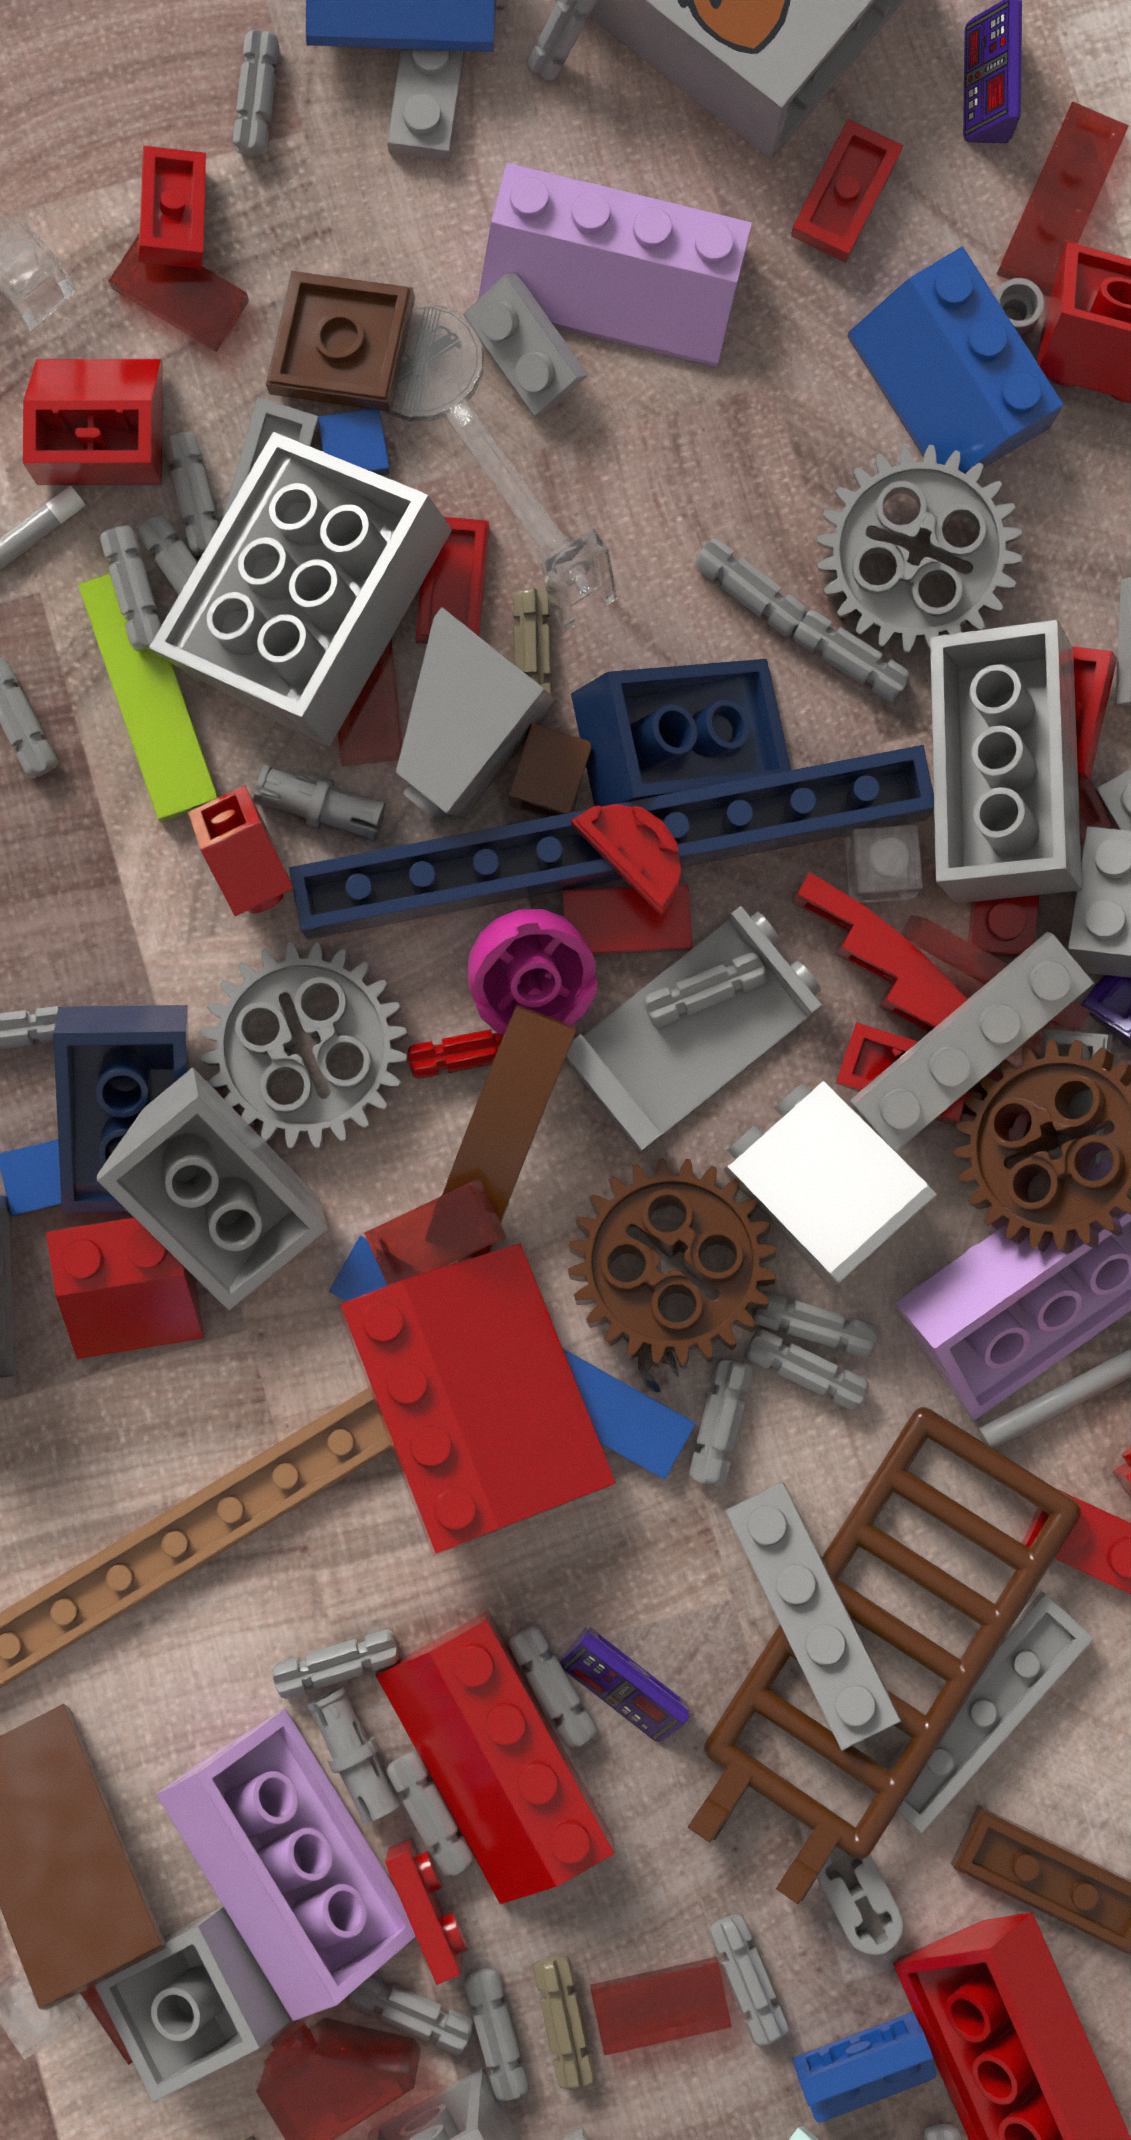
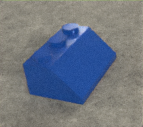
[306,0,496,52]
[847,246,1064,474]

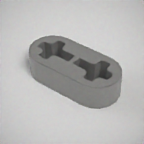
[817,1847,903,1955]

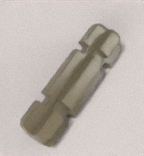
[513,588,552,695]
[533,1955,595,2090]

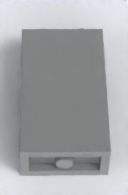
[565,906,822,1153]

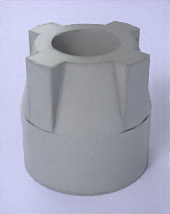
[995,278,1044,336]

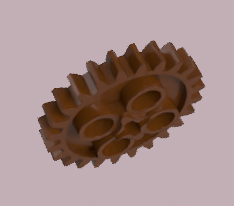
[953,1039,1131,1253]
[568,1158,777,1369]

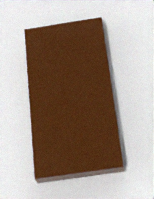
[0,1704,167,2011]

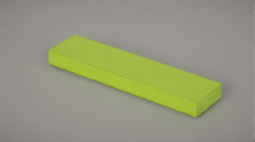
[78,573,219,823]

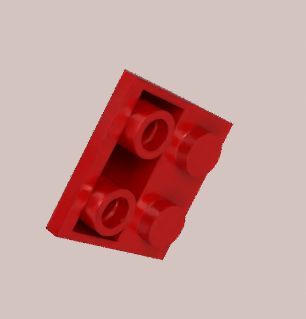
[23,359,163,485]

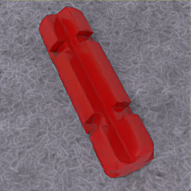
[407,1029,504,1079]

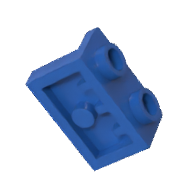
[792,2012,937,2123]

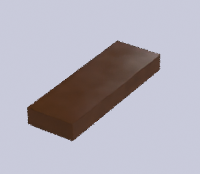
[951,1805,1131,1955]

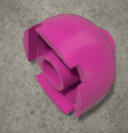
[467,909,598,1035]

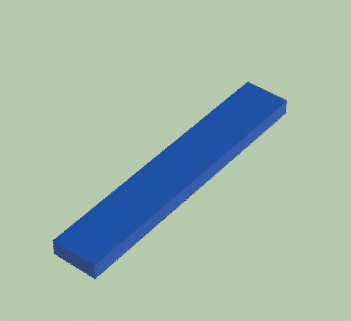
[329,1235,696,1479]

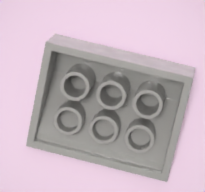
[149,432,452,747]

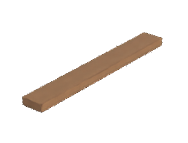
[0,1387,392,1689]

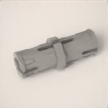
[253,764,386,841]
[307,1686,400,1824]

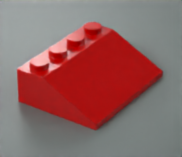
[340,1243,616,1557]

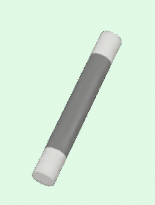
[0,485,86,571]

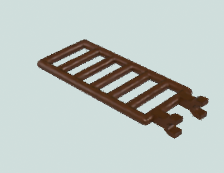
[688,1407,1081,1904]

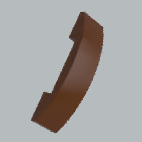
[427,1004,577,1258]

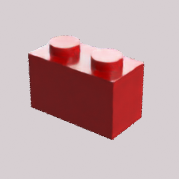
[188,785,293,917]

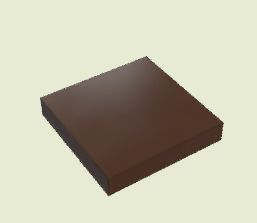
[266,271,415,412]

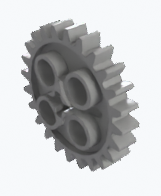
[817,445,1023,654]
[200,942,408,1149]

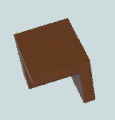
[509,723,591,818]

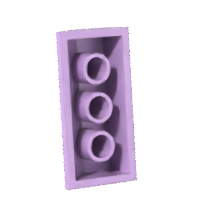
[478,162,752,368]
[895,1155,1131,1421]
[156,1709,416,2021]

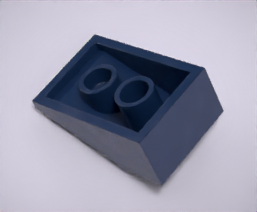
[571,659,791,807]
[53,1005,189,1214]

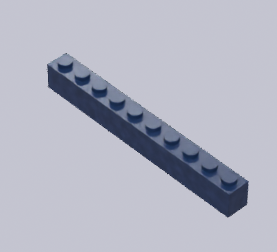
[289,745,934,940]

